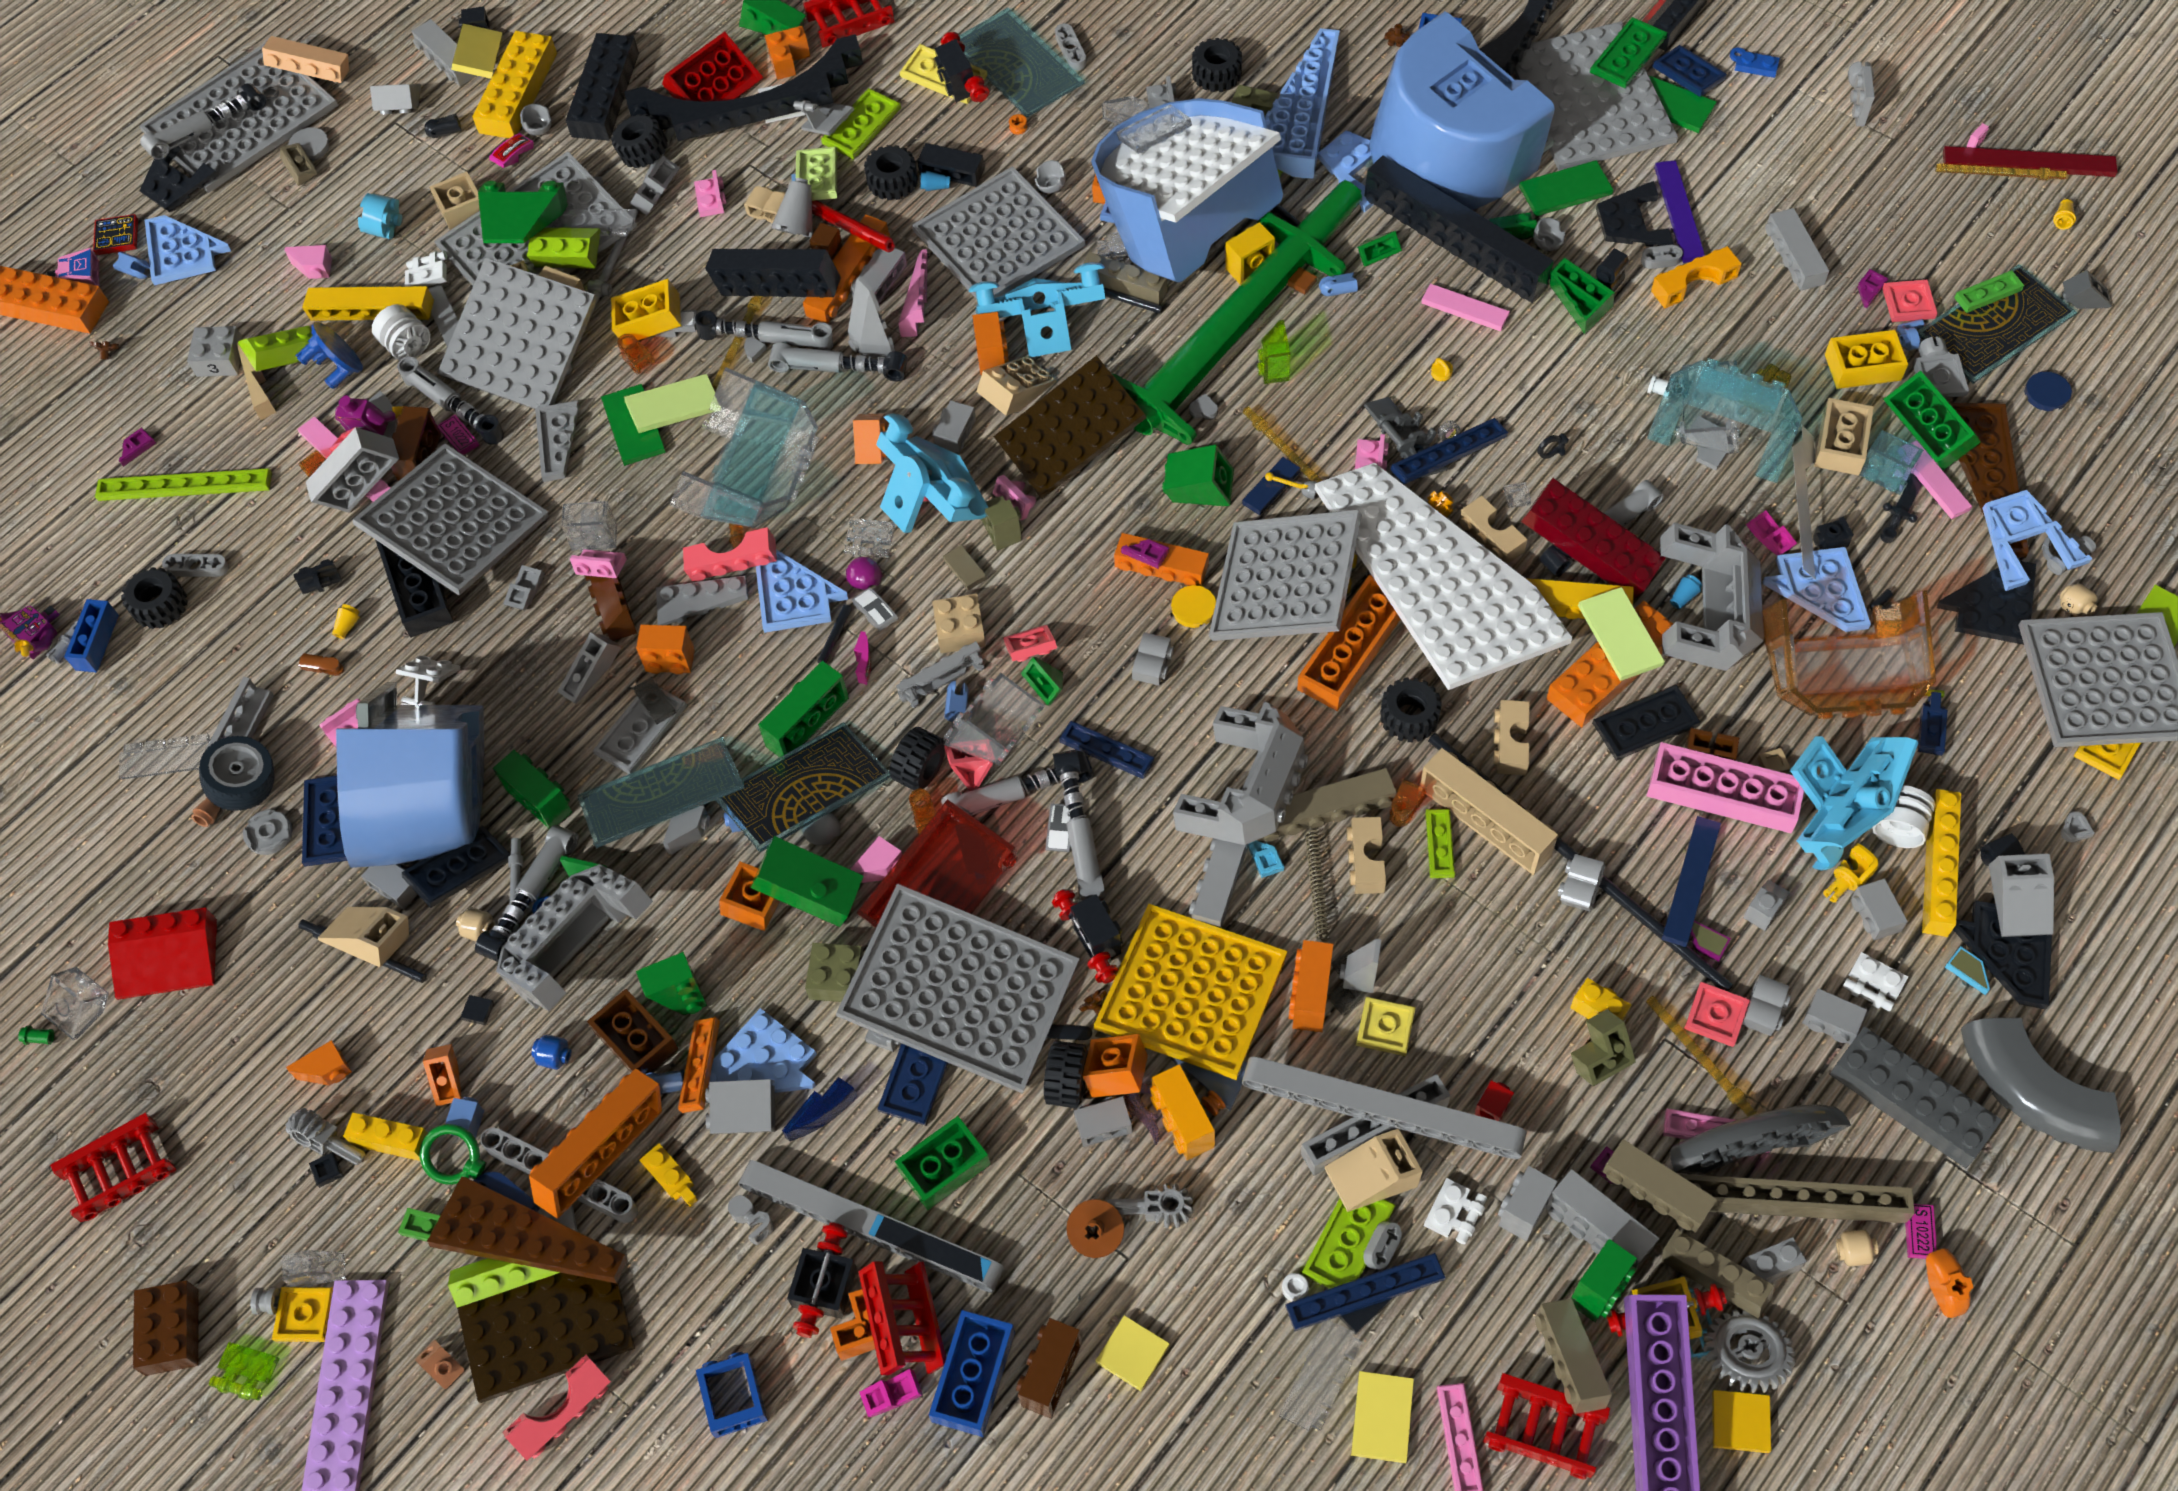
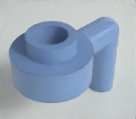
[1897,319,1924,351]

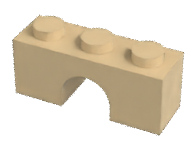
[1459,496,1528,564]
[1493,700,1529,775]
[1346,817,1386,894]

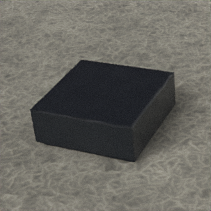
[460,995,494,1026]
[309,1152,343,1188]

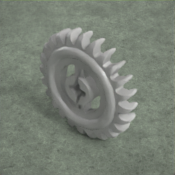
[1703,1310,1795,1393]

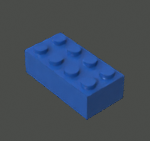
[929,1310,1015,1437]

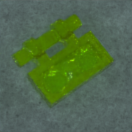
[209,1342,280,1401]

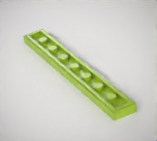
[95,468,272,501]

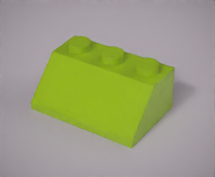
[527,227,601,268]
[238,325,313,371]

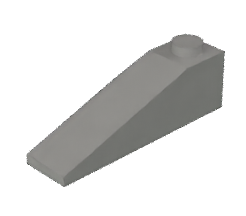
[848,276,895,358]

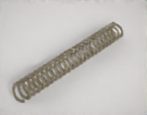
[1305,830,1330,941]

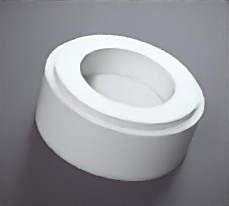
[1282,1273,1309,1301]

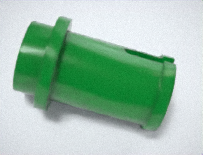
[18,1025,55,1045]

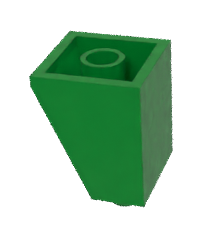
[1162,444,1234,506]

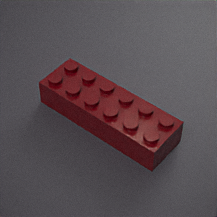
[1521,478,1666,601]

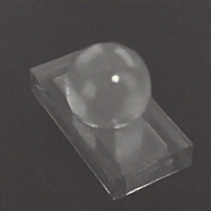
[1097,232,1130,260]

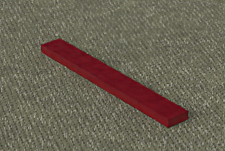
[1943,146,2117,177]

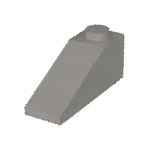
[557,632,621,704]
[1339,939,1381,993]

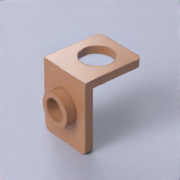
[415,1340,464,1389]

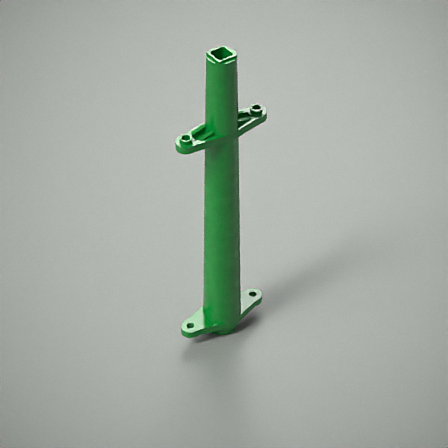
[1112,180,1362,445]

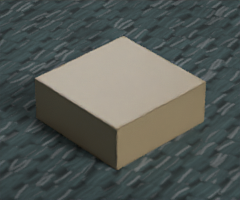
[1757,748,1791,773]

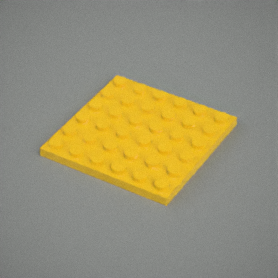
[1094,904,1288,1080]

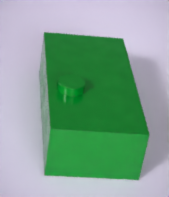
[1883,370,1981,471]
[758,661,849,760]
[751,836,864,927]

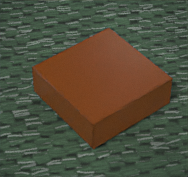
[1288,267,1317,295]

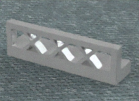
[204,677,274,752]

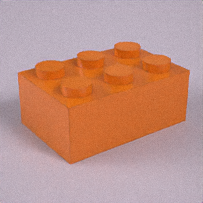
[1288,940,1333,1033]

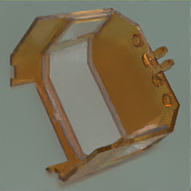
[1762,590,1936,719]

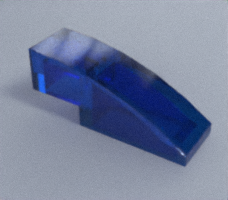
[782,1077,857,1141]

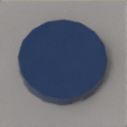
[2024,372,2072,411]

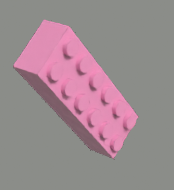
[1646,742,1804,834]

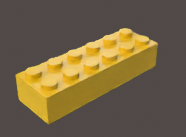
[472,31,557,138]

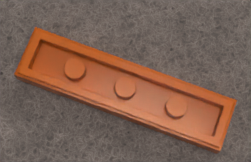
[678,1017,720,1113]

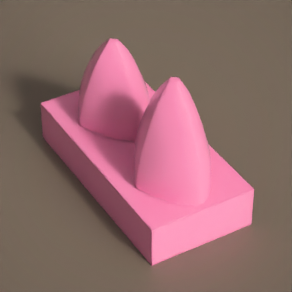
[992,475,1036,521]

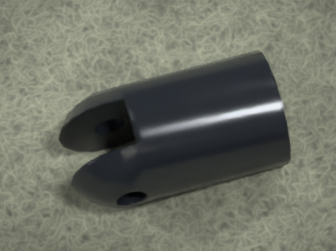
[424,114,462,138]

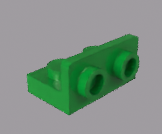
[1489,212,1537,239]

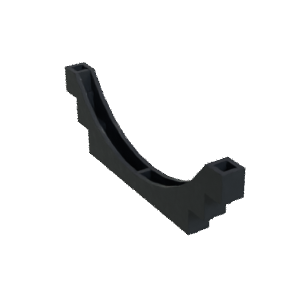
[1479,0,1558,76]
[624,34,864,141]

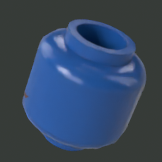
[531,1034,572,1070]

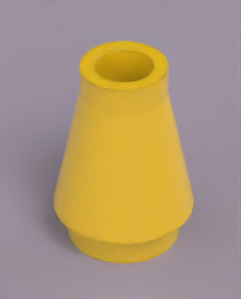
[2053,199,2076,230]
[332,604,360,639]

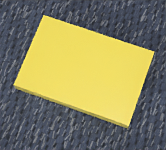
[1351,1371,1414,1463]

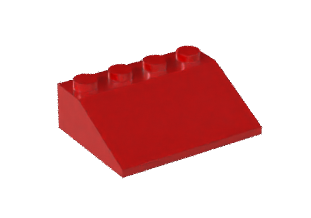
[662,31,764,102]
[108,907,217,1000]

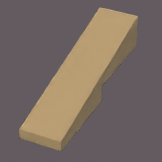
[237,343,276,420]

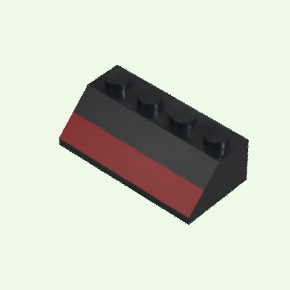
[1642,0,1707,51]

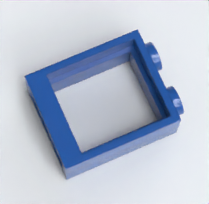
[696,1352,768,1438]

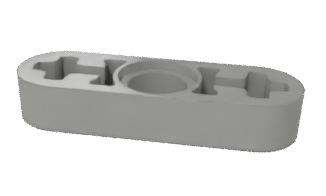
[1055,23,1086,70]
[162,554,229,577]

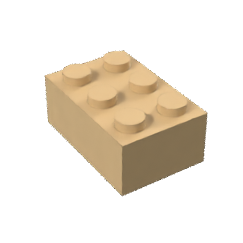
[1814,398,1874,475]

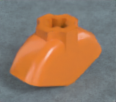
[1926,1248,1974,1318]

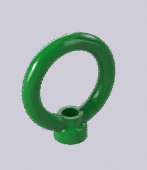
[419,1124,487,1185]

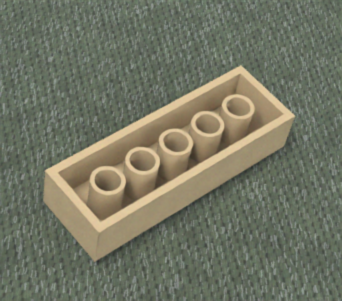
[1420,748,1558,876]

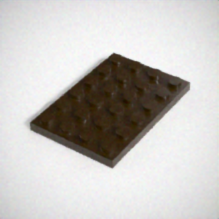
[993,355,1147,499]
[457,1273,636,1403]

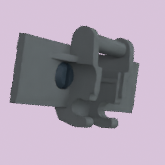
[1364,397,1448,478]

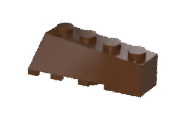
[584,551,637,641]

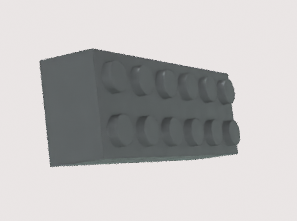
[1829,1026,2002,1169]

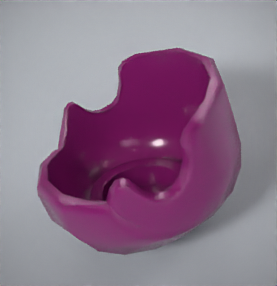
[846,557,883,590]

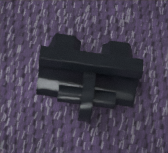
[294,559,342,595]

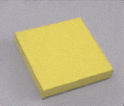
[1356,997,1416,1056]
[1095,1315,1170,1391]

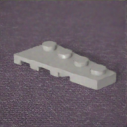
[535,400,580,482]
[656,576,748,625]

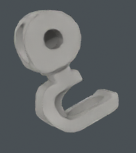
[728,1195,774,1245]

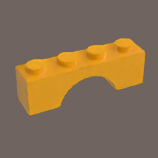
[1651,246,1742,309]

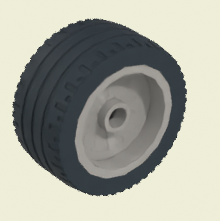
[199,736,275,811]

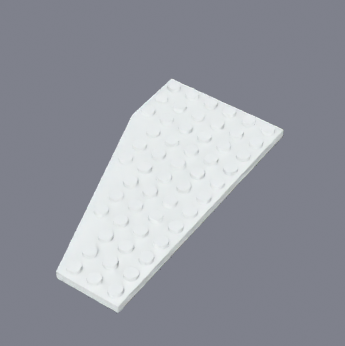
[1315,463,1572,690]

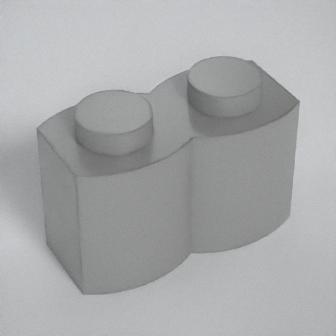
[1132,632,1174,685]
[1558,854,1605,912]
[1742,975,1791,1036]

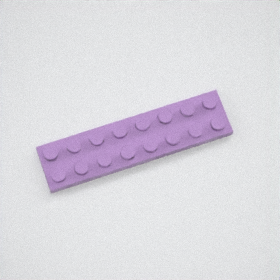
[302,1280,389,1491]

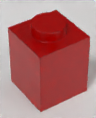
[1474,1080,1514,1121]

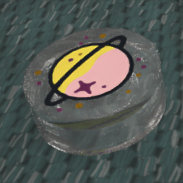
[1437,420,1460,441]

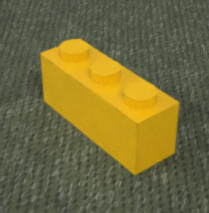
[343,1112,428,1161]

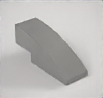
[630,156,680,215]

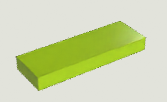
[1425,809,1455,878]

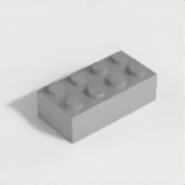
[306,427,399,513]
[1546,1169,1659,1269]

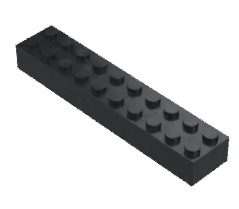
[1364,155,1554,304]

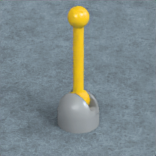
[1265,472,1318,500]

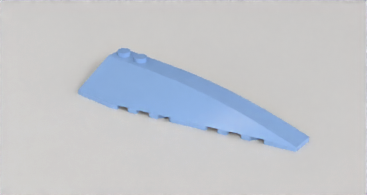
[1265,28,1340,179]

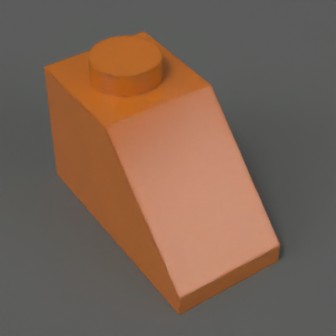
[286,1040,352,1086]
[423,1044,462,1106]

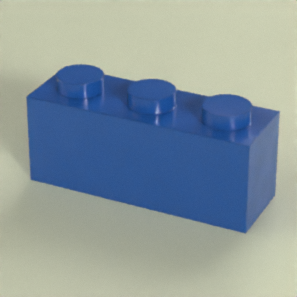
[64,599,119,673]

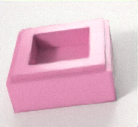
[1966,123,1989,148]

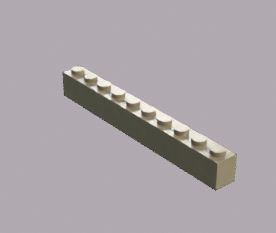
[1637,1174,1915,1223]

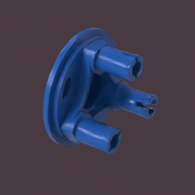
[296,322,363,389]

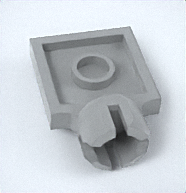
[1848,61,1875,127]
[1912,336,1969,398]

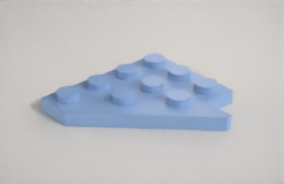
[145,215,231,285]
[1762,547,1871,632]
[756,549,848,633]
[708,1008,817,1093]

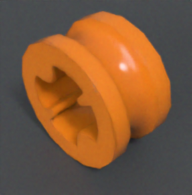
[1009,114,1027,135]
[1201,1090,1226,1116]

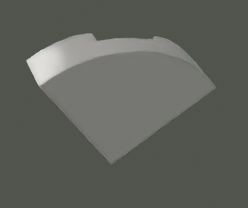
[744,336,766,363]

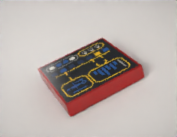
[93,214,138,256]

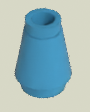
[920,171,950,192]
[1670,575,1702,609]

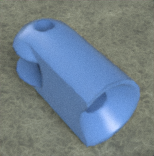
[113,251,150,279]
[1319,272,1358,296]
[944,681,969,722]
[645,1069,684,1094]

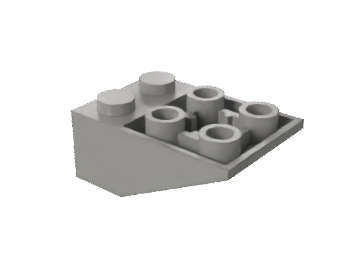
[1989,854,2054,937]

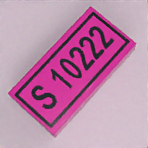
[437,415,479,455]
[1905,1204,1937,1259]

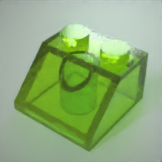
[1257,320,1291,384]

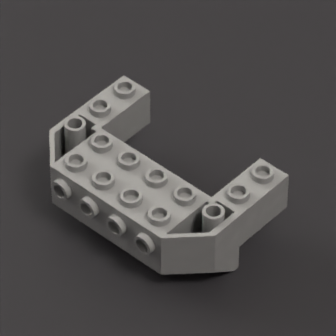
[1660,522,1764,671]
[1173,702,1308,845]
[496,864,653,1011]

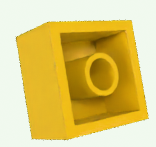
[1225,222,1275,285]

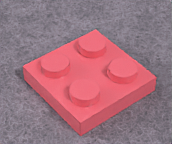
[1882,280,1937,322]
[1003,625,1057,662]
[1684,982,1750,1047]

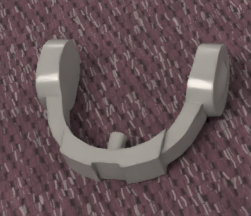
[2041,533,2096,575]

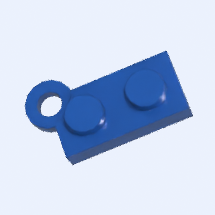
[1730,47,1780,78]

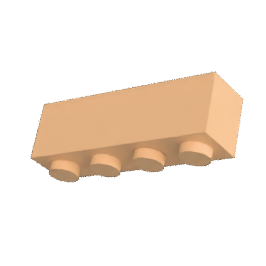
[262,36,349,83]

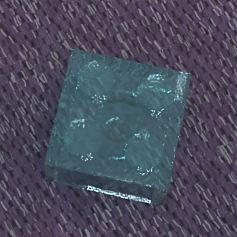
[1860,430,1924,495]

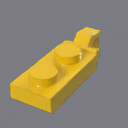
[639,1143,698,1207]

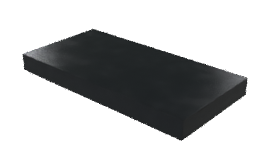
[1592,685,1701,761]
[402,825,511,908]

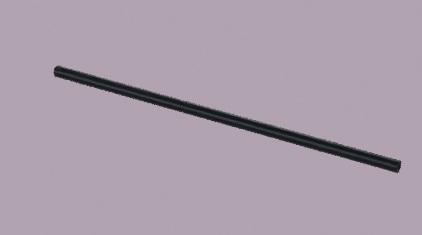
[1428,733,1733,991]

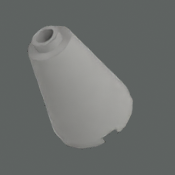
[771,178,813,237]

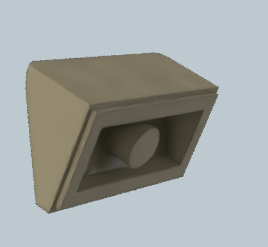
[280,143,317,186]

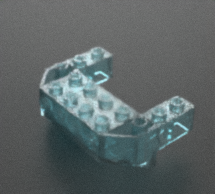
[1647,358,1803,483]

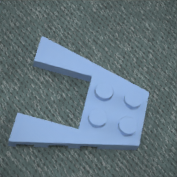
[1318,130,1374,213]
[1983,490,2092,591]

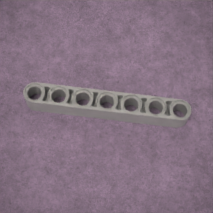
[480,1127,638,1223]

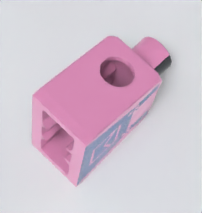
[47,248,99,286]

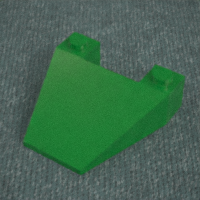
[478,181,568,243]

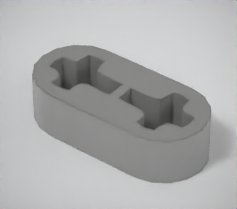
[1641,245,1683,269]
[1364,1221,1402,1269]

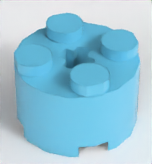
[358,193,402,239]

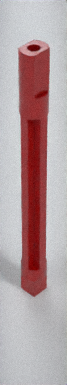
[812,200,895,253]

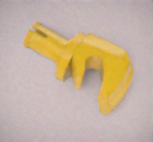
[1823,843,1879,903]

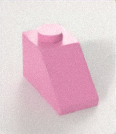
[285,245,332,279]
[850,836,904,883]

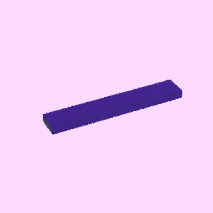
[1654,160,1705,263]

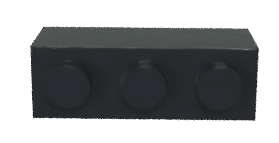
[917,143,985,187]

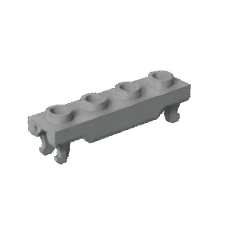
[896,642,984,708]

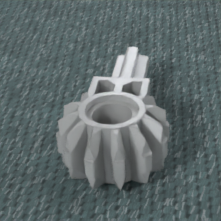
[285,1108,365,1165]
[1107,1183,1193,1228]

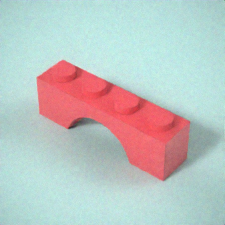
[683,527,777,581]
[502,1355,611,1461]

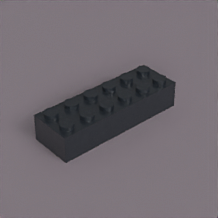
[566,33,639,141]
[705,249,841,298]
[375,540,454,638]

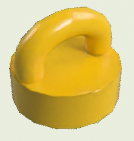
[1431,358,1453,382]

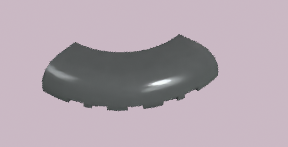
[1961,1018,2121,1153]
[1670,1105,1851,1175]

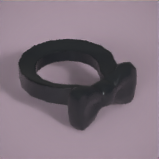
[1537,433,1569,459]

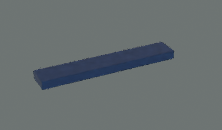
[1390,418,1508,484]
[1661,816,1721,947]
[1285,1253,1446,1332]

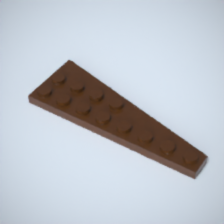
[1948,402,2029,558]
[427,1177,628,1283]

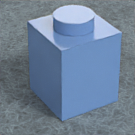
[445,1097,484,1138]

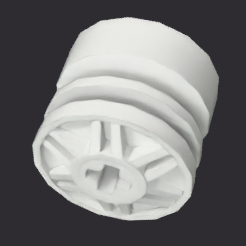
[372,304,430,361]
[1872,785,1935,848]

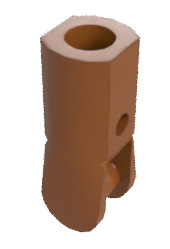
[299,653,344,676]

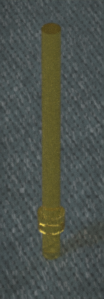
[1935,164,2067,181]
[712,296,763,390]
[1243,407,1323,482]
[1646,996,1758,1117]

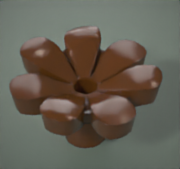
[1384,24,1410,47]
[89,341,119,360]
[1078,989,1107,1016]

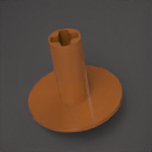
[1066,1199,1124,1258]

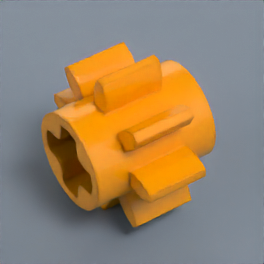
[1427,490,1454,518]

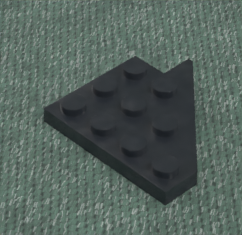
[1937,561,2036,645]
[1953,900,2052,1010]

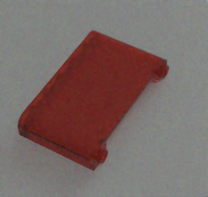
[857,799,1018,929]

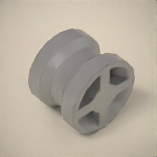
[250,1288,280,1315]

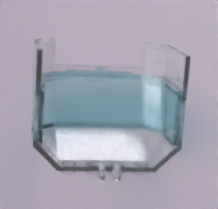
[669,367,819,528]

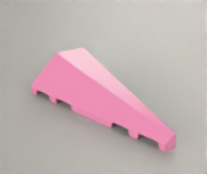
[898,249,928,337]

